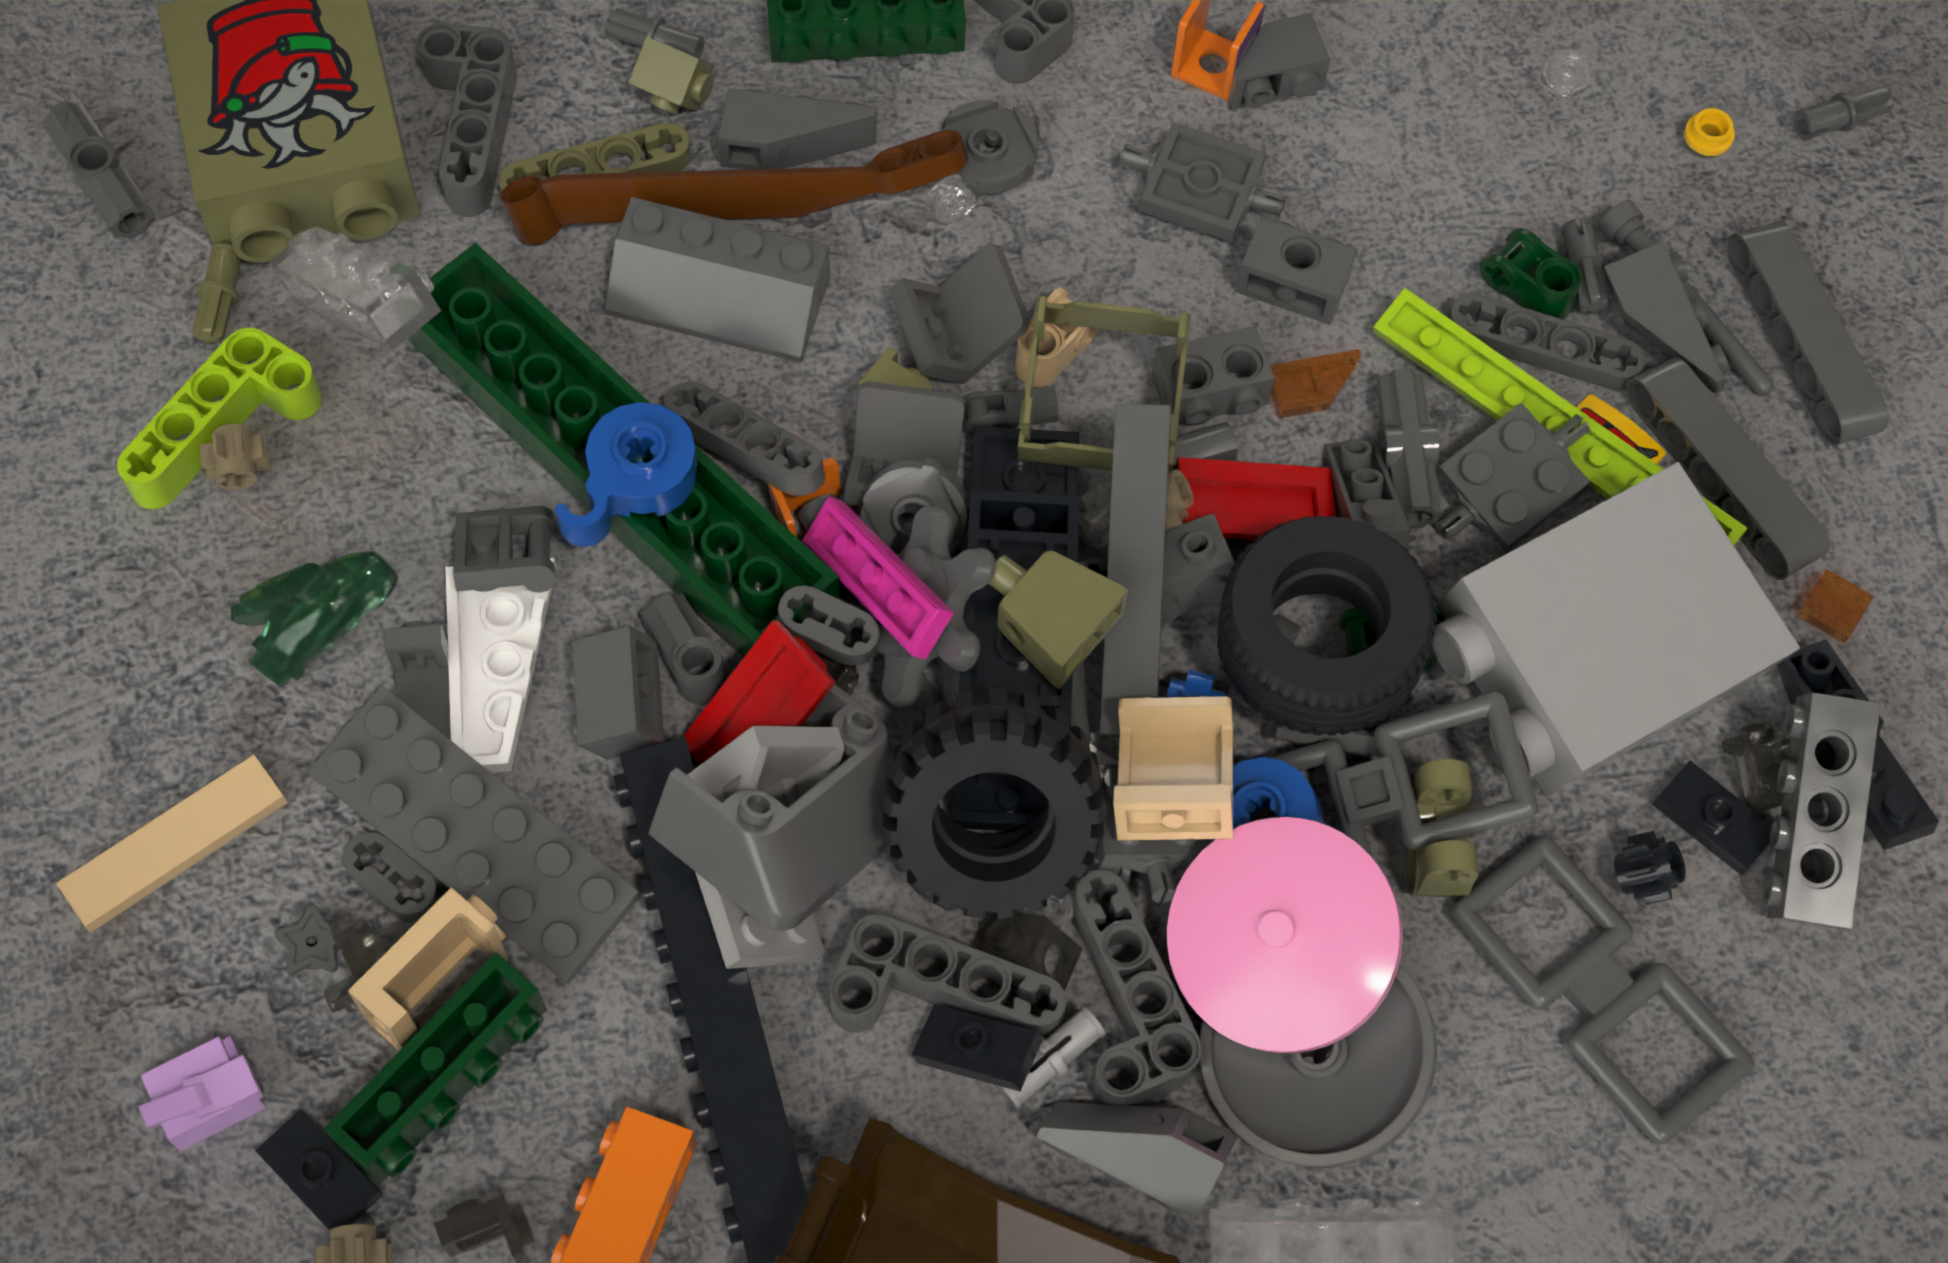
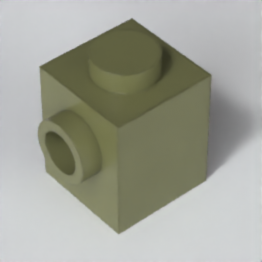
[628,36,715,114]

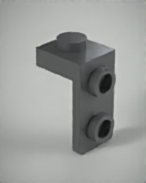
[384,621,451,740]

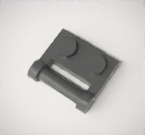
[453,506,556,593]

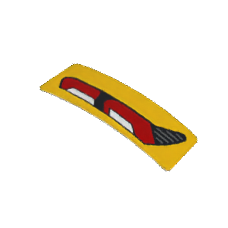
[1576,394,1666,464]

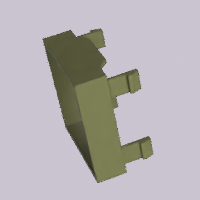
[1018,296,1191,472]

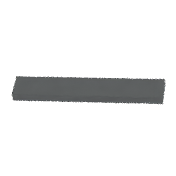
[1100,403,1172,735]

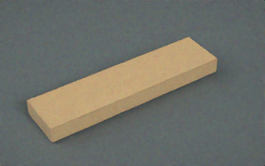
[56,755,288,933]

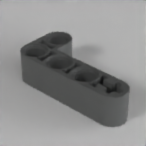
[975,0,1075,84]
[417,23,517,217]
[1072,869,1202,1106]
[829,914,1067,1039]

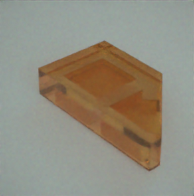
[1270,349,1361,418]

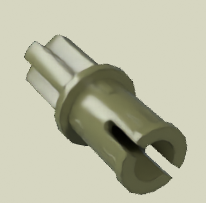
[192,243,243,345]

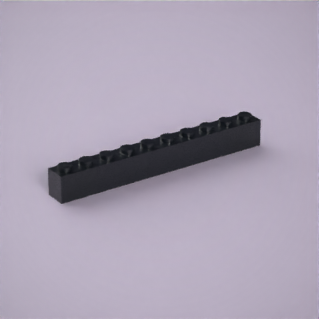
[613,737,819,1263]

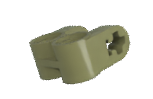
[1406,759,1478,897]

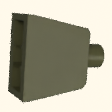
[988,551,1129,689]

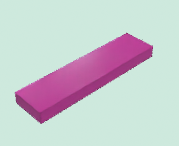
[802,496,954,660]

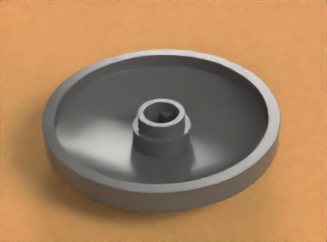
[1200,963,1437,1168]

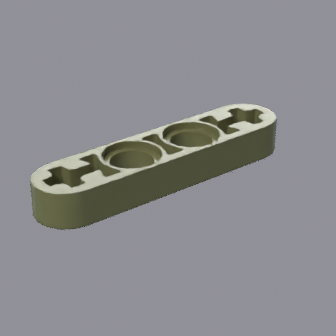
[499,123,691,192]

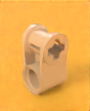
[1014,287,1100,387]

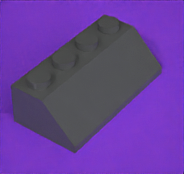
[604,197,830,363]

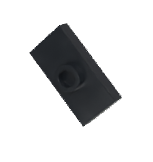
[1652,760,1772,876]
[912,1004,1042,1092]
[255,1109,383,1231]

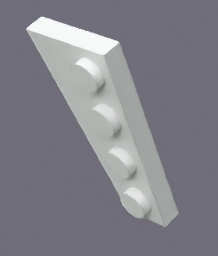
[445,558,557,773]

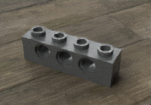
[1762,692,1881,929]

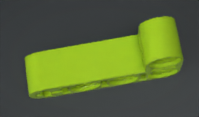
[117,328,322,509]

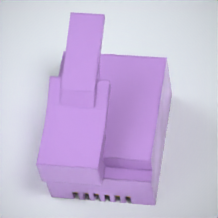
[138,1036,266,1151]

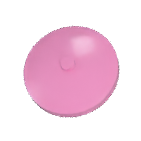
[1167,817,1403,1053]

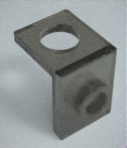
[971,912,1082,991]

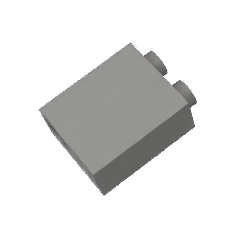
[1432,462,1801,798]

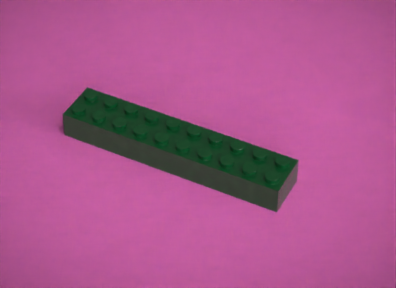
[395,242,840,657]

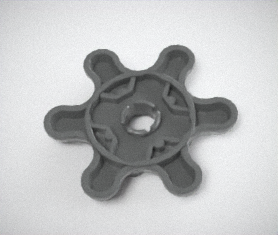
[843,505,995,709]

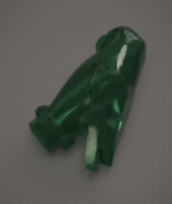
[230,551,399,688]

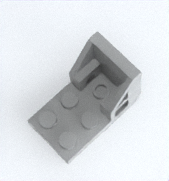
[687,726,845,969]

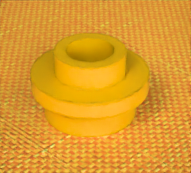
[1684,108,1735,156]

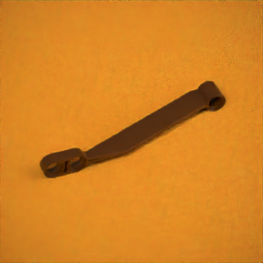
[500,130,969,245]

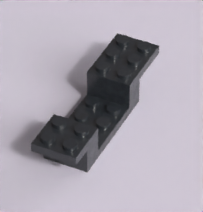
[951,426,1080,832]

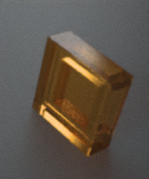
[1797,569,1874,643]

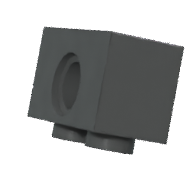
[1235,217,1357,325]

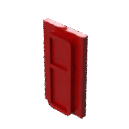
[1176,457,1336,540]
[683,620,836,766]

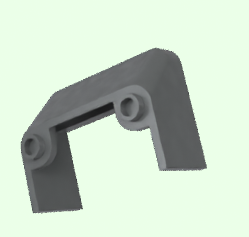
[648,684,892,930]

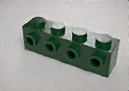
[767,0,966,63]
[324,952,547,1185]

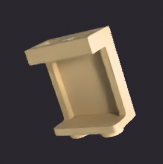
[1113,696,1234,840]
[348,887,509,1051]

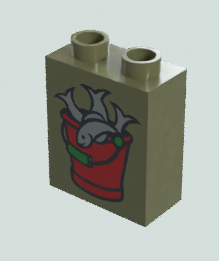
[157,0,421,262]

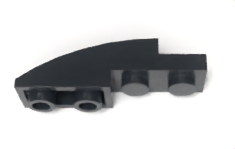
[1777,639,1939,850]

